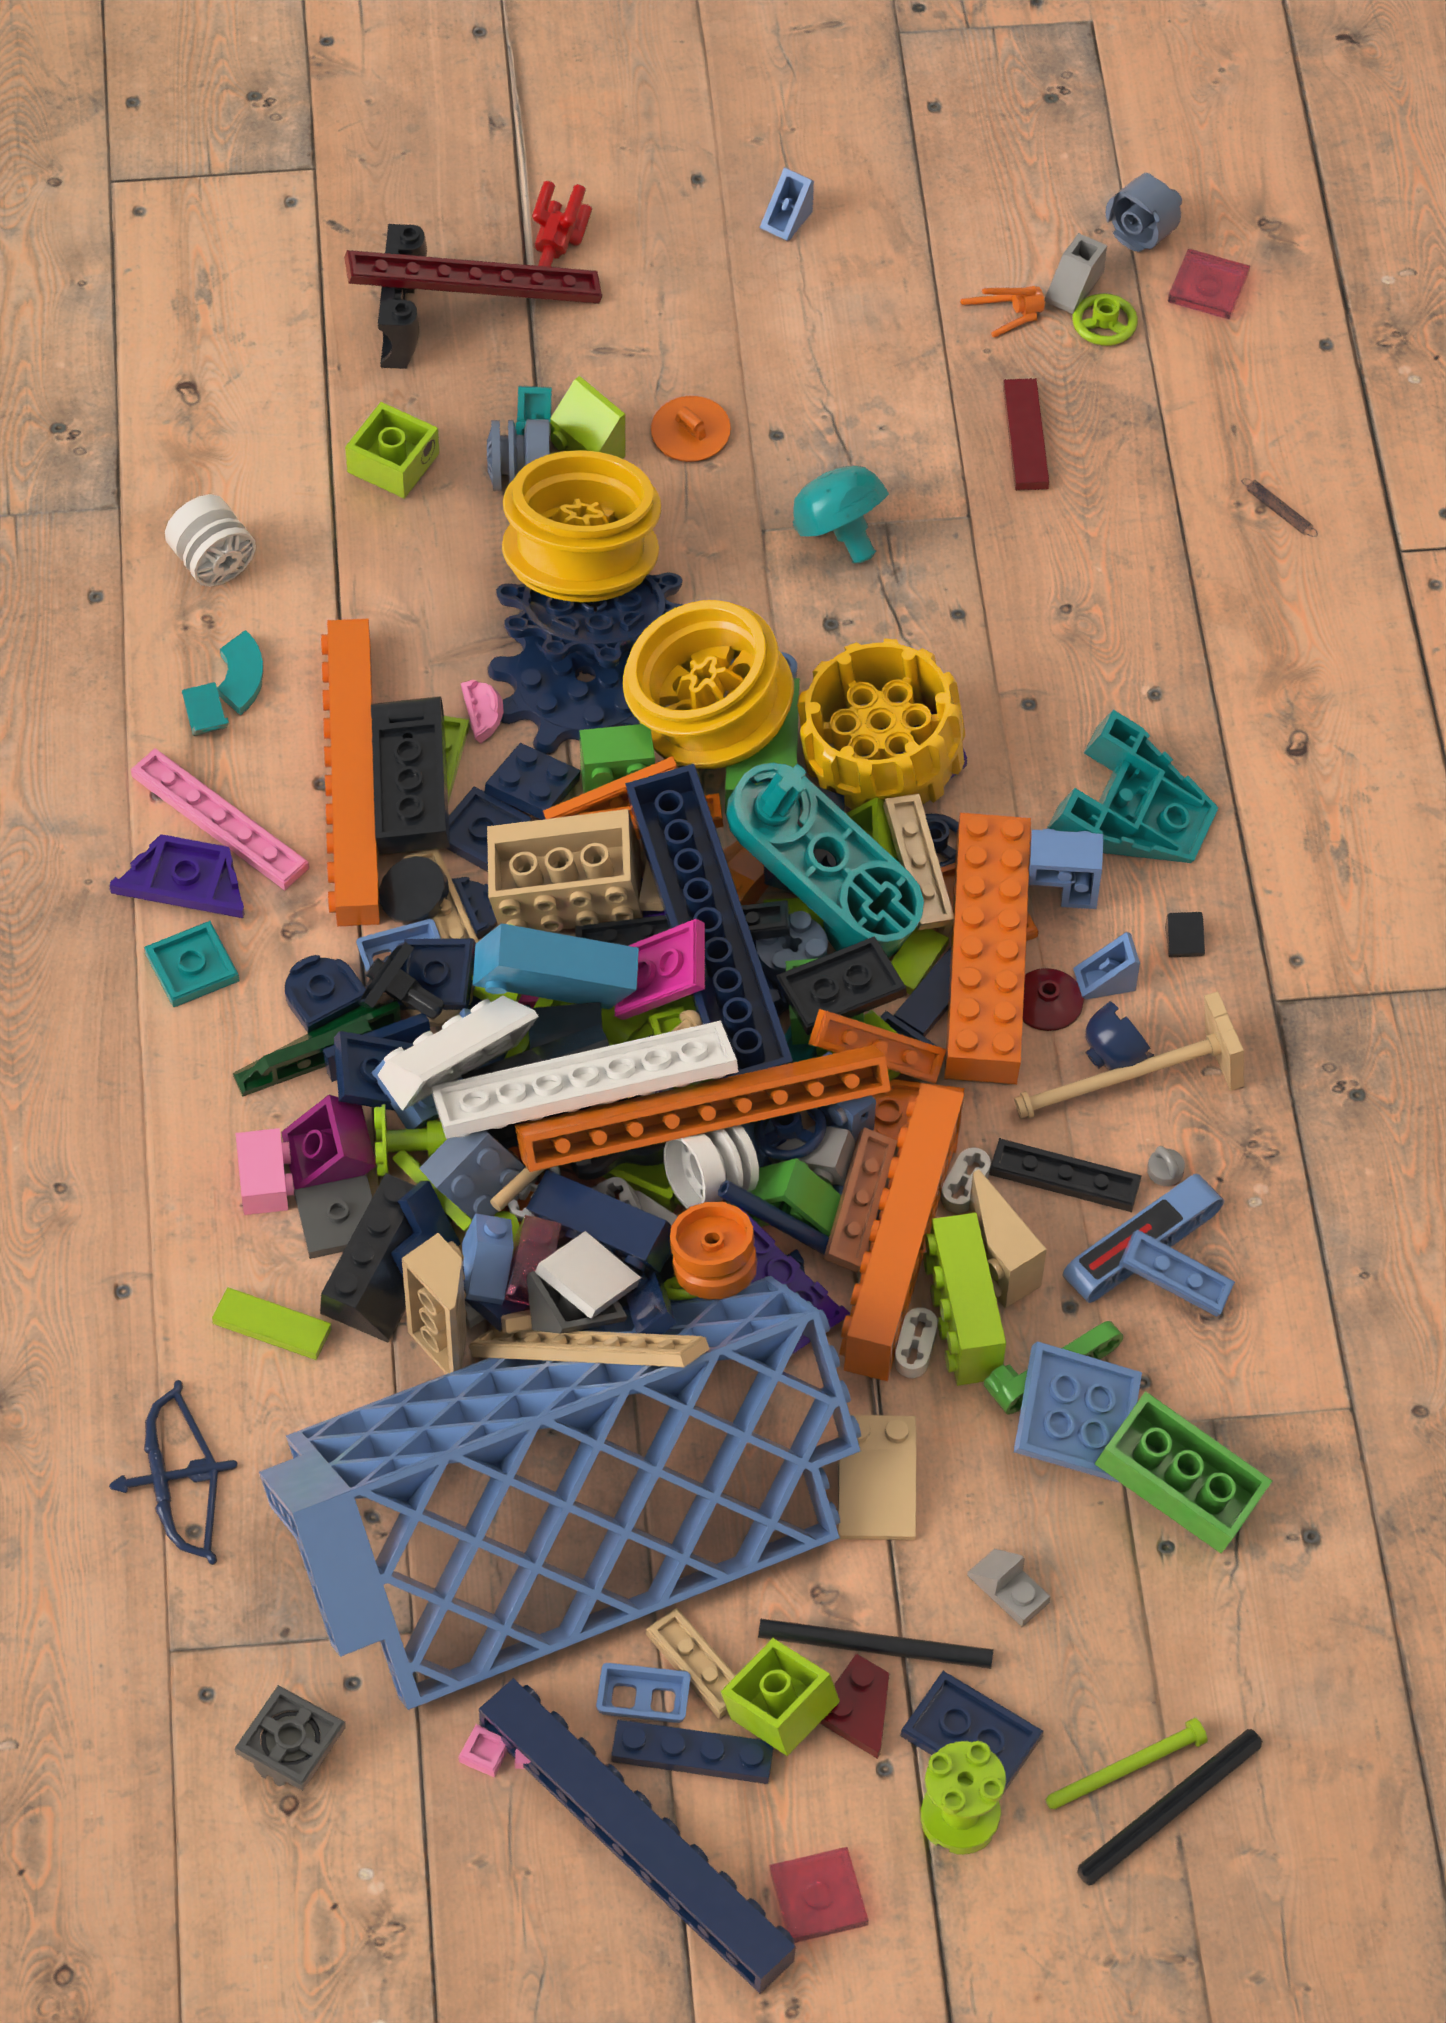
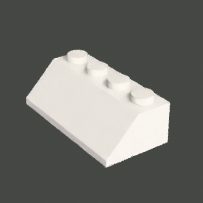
[378,996,539,1111]

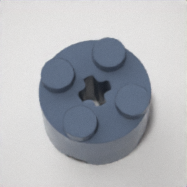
[1105,173,1182,251]
[756,911,828,989]

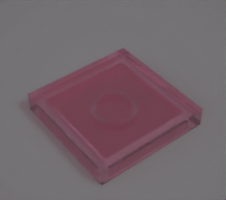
[1168,248,1250,320]
[769,1847,868,1943]

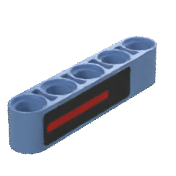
[1063,1174,1224,1303]

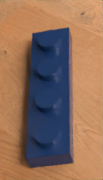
[611,1720,774,1784]

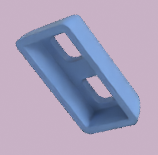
[356,919,441,972]
[596,1663,691,1723]

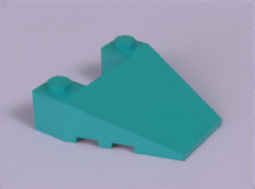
[1047,709,1219,863]

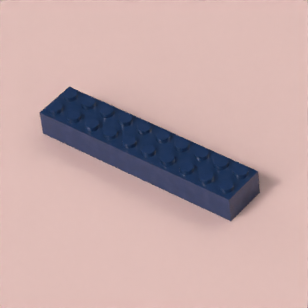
[625,764,793,1079]

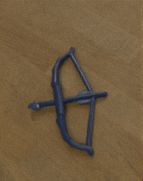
[109,1380,237,1565]

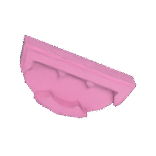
[461,680,503,743]

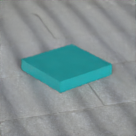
[144,921,239,1008]

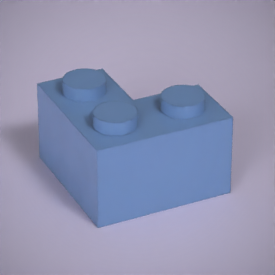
[1029,829,1103,909]

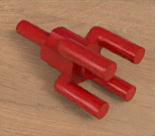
[532,181,592,267]

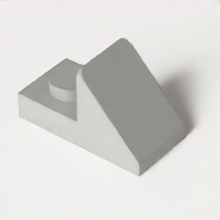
[967,1548,1050,1627]

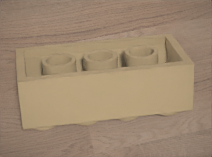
[402,1233,468,1374]

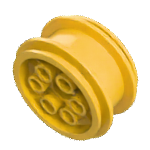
[502,450,661,602]
[623,600,794,769]

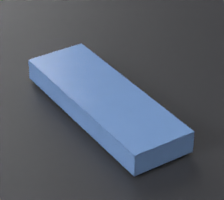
[1119,1230,1235,1317]

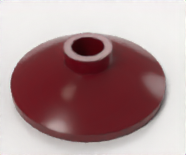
[1023,968,1084,1031]

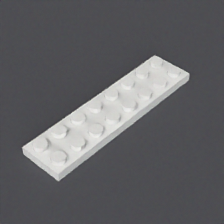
[431,1021,738,1139]

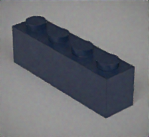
[526,1170,672,1273]

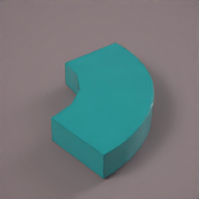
[217,630,263,715]

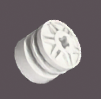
[165,494,256,587]
[664,1125,759,1209]

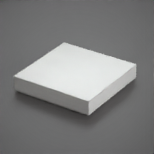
[535,1231,641,1319]

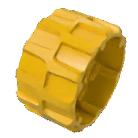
[797,638,966,809]

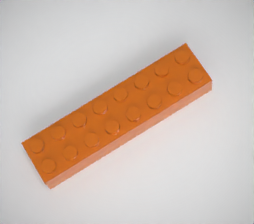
[944,812,1031,1084]
[839,1082,964,1382]

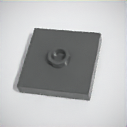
[294,1175,372,1259]

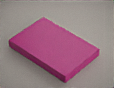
[615,919,705,1020]

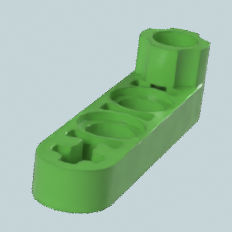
[983,1321,1124,1414]

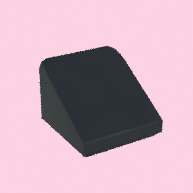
[1165,912,1205,957]

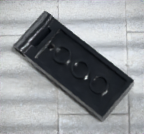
[371,696,450,855]

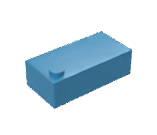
[473,923,639,1009]

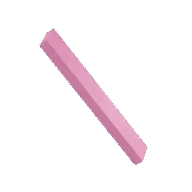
[131,748,309,891]

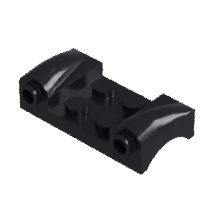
[378,224,427,369]

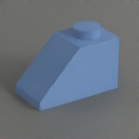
[462,1213,514,1305]

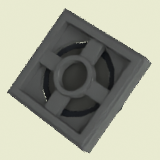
[235,1685,346,1791]

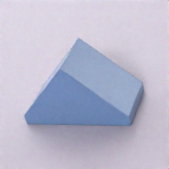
[759,167,814,241]
[1073,932,1140,999]

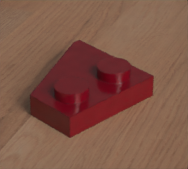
[820,1653,889,1759]

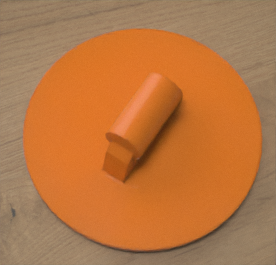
[651,396,731,462]

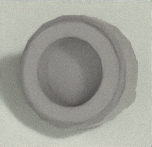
[1147,1146,1185,1186]

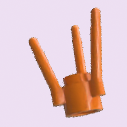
[960,286,1045,337]

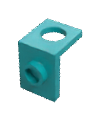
[182,682,229,736]

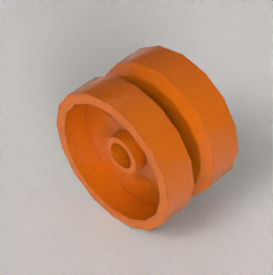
[670,1202,757,1299]

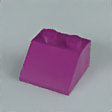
[281,1094,377,1190]

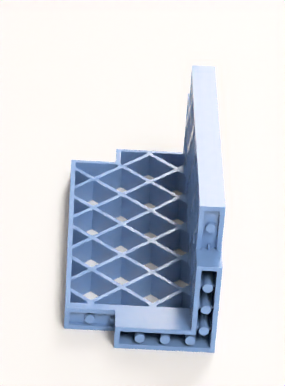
[259,1276,861,1710]

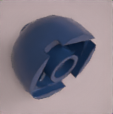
[1085,1001,1154,1070]

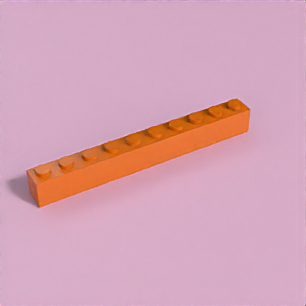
[321,618,380,927]
[515,1045,891,1172]

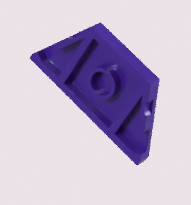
[109,834,245,918]

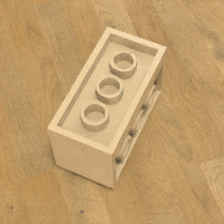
[487,809,643,932]

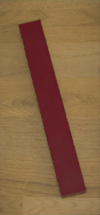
[344,250,602,304]

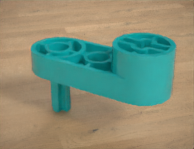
[726,763,924,958]

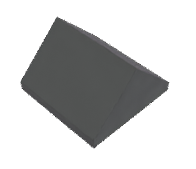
[527,1271,627,1334]

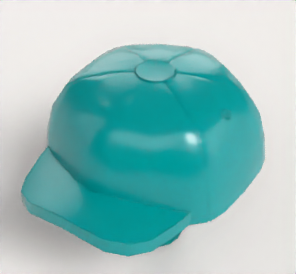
[793,465,889,564]

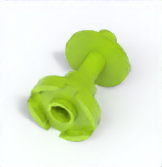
[374,1104,447,1176]
[920,1741,1006,1855]

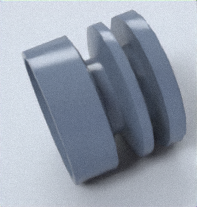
[487,419,550,491]

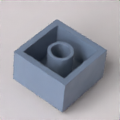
[419,1130,526,1219]

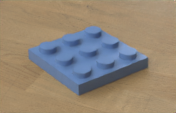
[1014,1341,1142,1483]

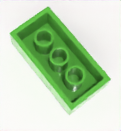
[1095,1391,1272,1553]

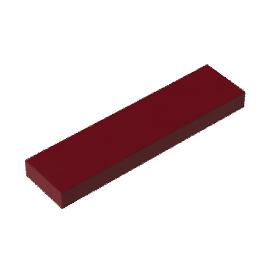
[1003,378,1049,491]

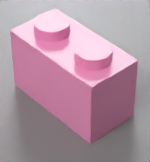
[236,1128,294,1215]

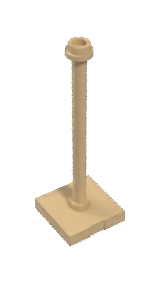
[1014,991,1244,1119]

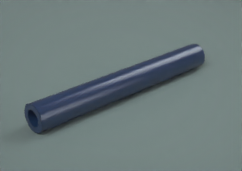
[718,1180,829,1255]

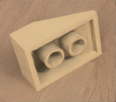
[969,1169,1047,1308]
[838,1415,916,1540]

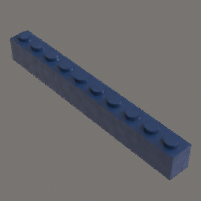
[479,1678,796,1994]

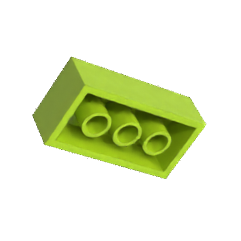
[923,1213,1006,1386]

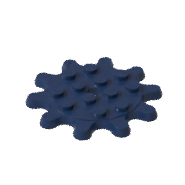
[496,572,683,669]
[488,636,640,754]

